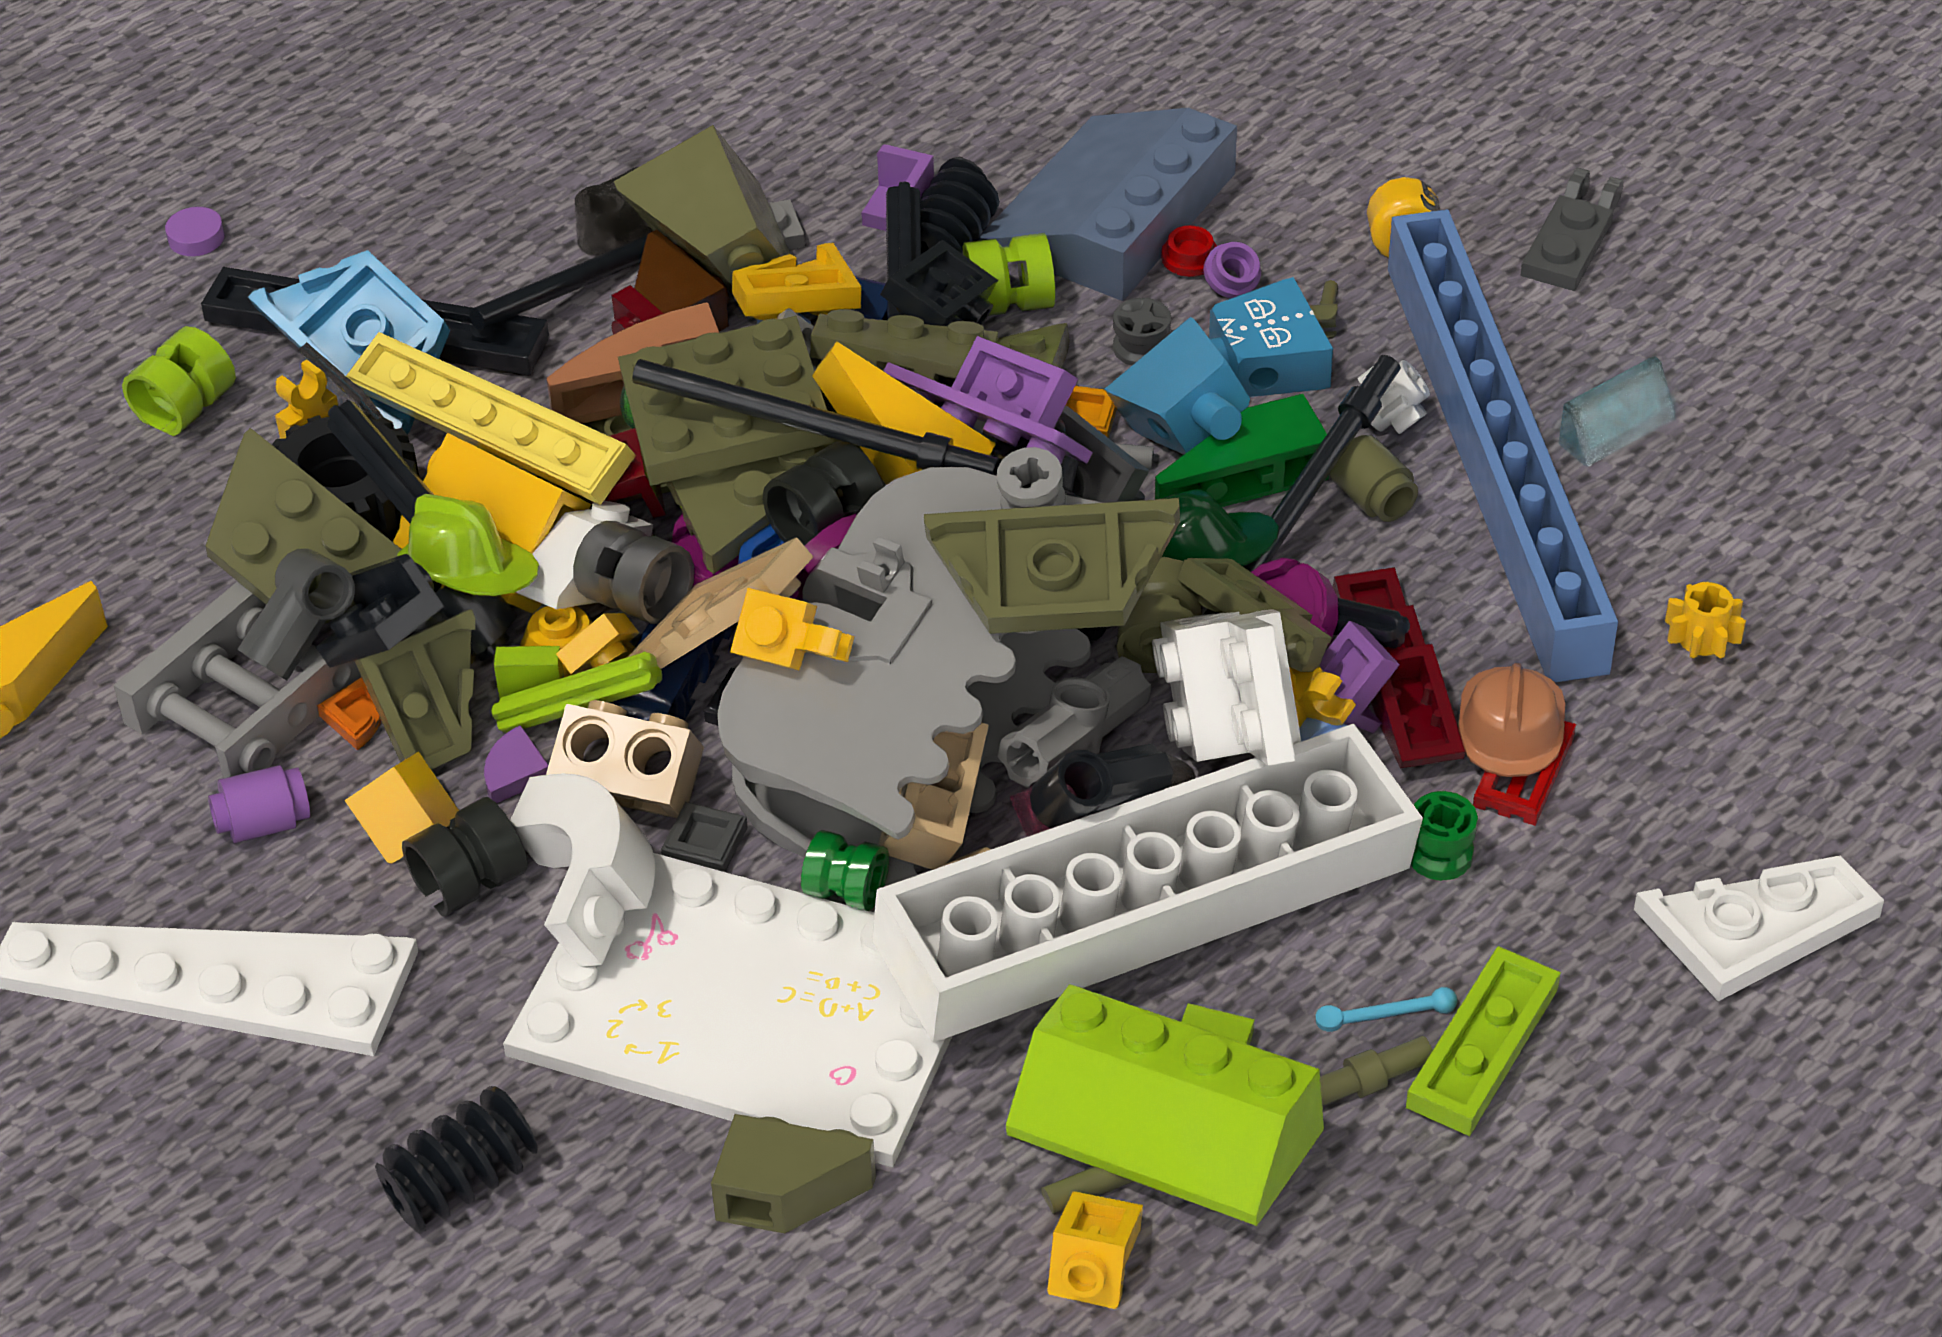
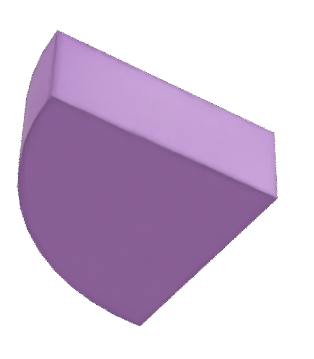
[484,726,549,803]

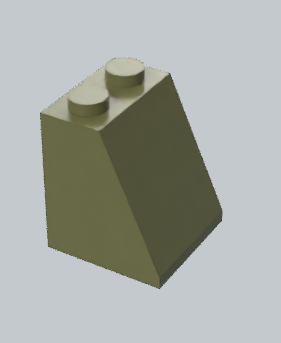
[614,125,790,293]

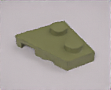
[354,609,476,770]

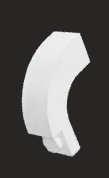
[510,773,655,967]

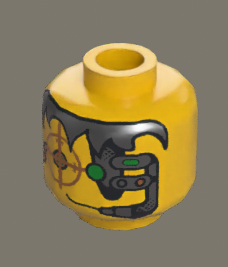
[1367,177,1441,258]

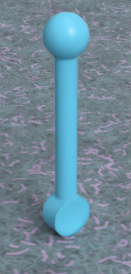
[1316,987,1458,1032]

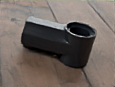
[1030,743,1174,829]

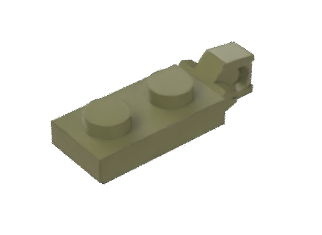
[1177,558,1332,672]

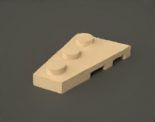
[628,537,813,669]

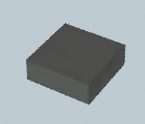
[661,801,748,872]

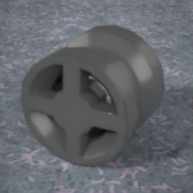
[1113,298,1171,366]

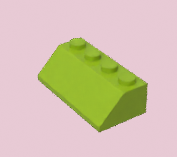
[1006,984,1324,1226]

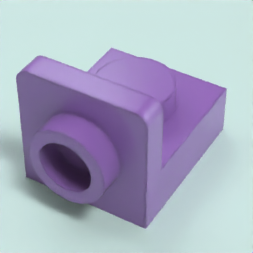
[1320,621,1399,733]

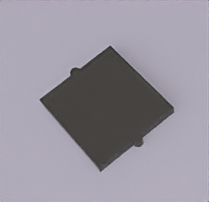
[298,342,383,420]

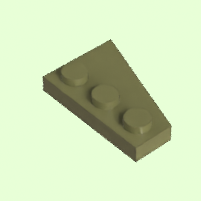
[810,309,998,382]

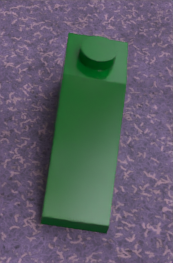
[1155,394,1329,507]

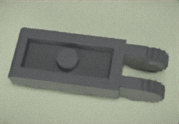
[1520,167,1624,291]

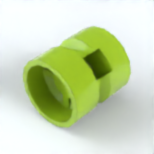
[963,233,1055,316]
[122,326,236,436]

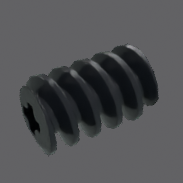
[921,157,1000,254]
[375,1086,538,1234]

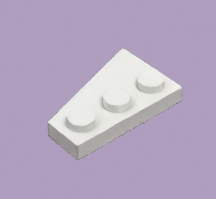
[1634,856,1884,1001]

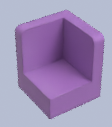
[862,144,934,231]

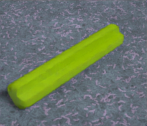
[491,652,662,733]

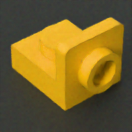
[1047,1191,1143,1309]

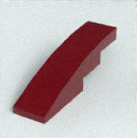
[1332,567,1465,769]

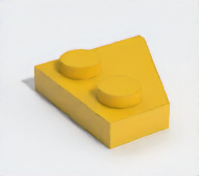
[732,243,861,320]

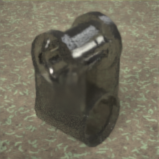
[574,166,653,257]

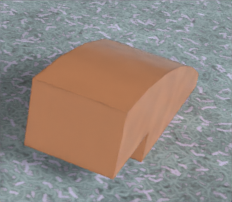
[546,302,719,424]

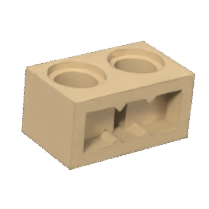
[546,700,704,818]
[879,722,989,870]

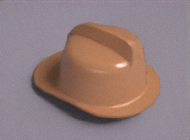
[1458,663,1565,777]

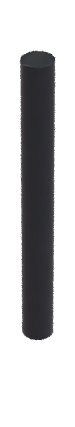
[470,235,647,330]

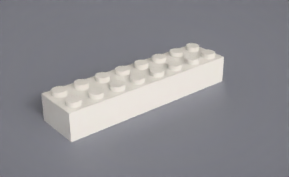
[872,723,1423,1043]

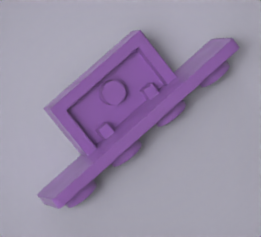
[883,336,1093,464]

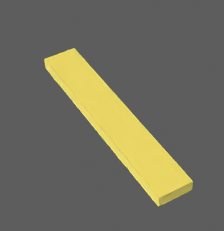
[344,332,636,505]

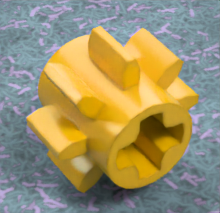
[1665,582,1746,659]

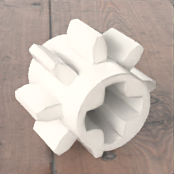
[1358,360,1430,434]

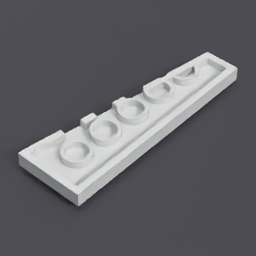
[0,922,418,1056]

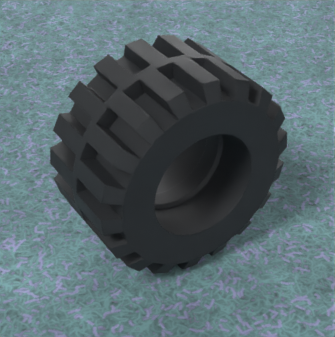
[272,412,420,542]

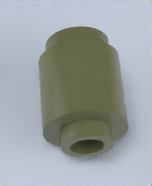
[1330,435,1418,522]

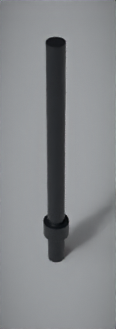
[1203,355,1401,615]
[632,359,1000,476]

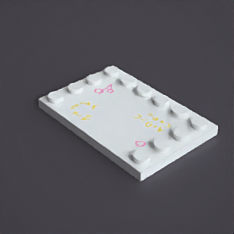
[503,853,952,1167]

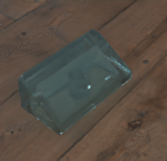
[1559,356,1675,467]

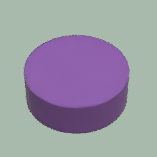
[165,207,225,256]

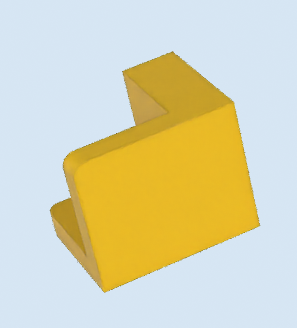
[344,751,459,863]

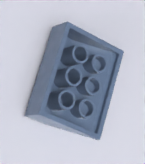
[978,108,1237,301]

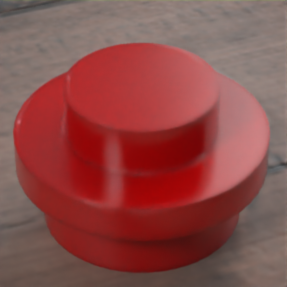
[1161,225,1217,277]

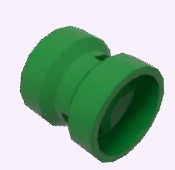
[1411,791,1478,881]
[801,830,889,911]

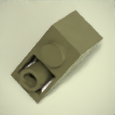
[711,1114,876,1234]

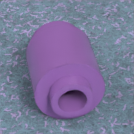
[208,765,310,843]

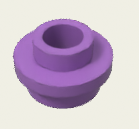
[1203,242,1261,298]

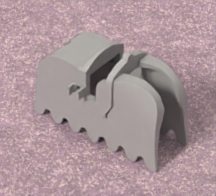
[717,467,1101,887]

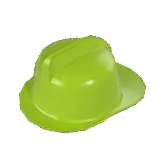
[397,494,539,596]

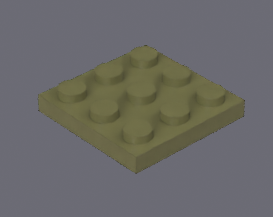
[618,316,835,486]

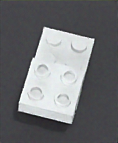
[1152,609,1301,766]

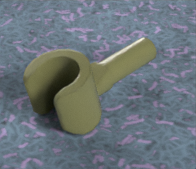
[1309,280,1338,338]

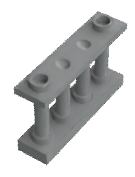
[113,581,362,778]

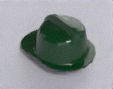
[1161,489,1279,566]

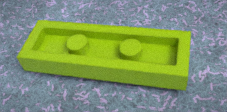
[1406,946,1561,1136]

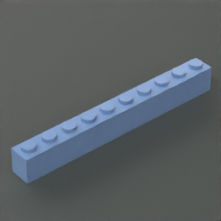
[1388,209,1618,682]

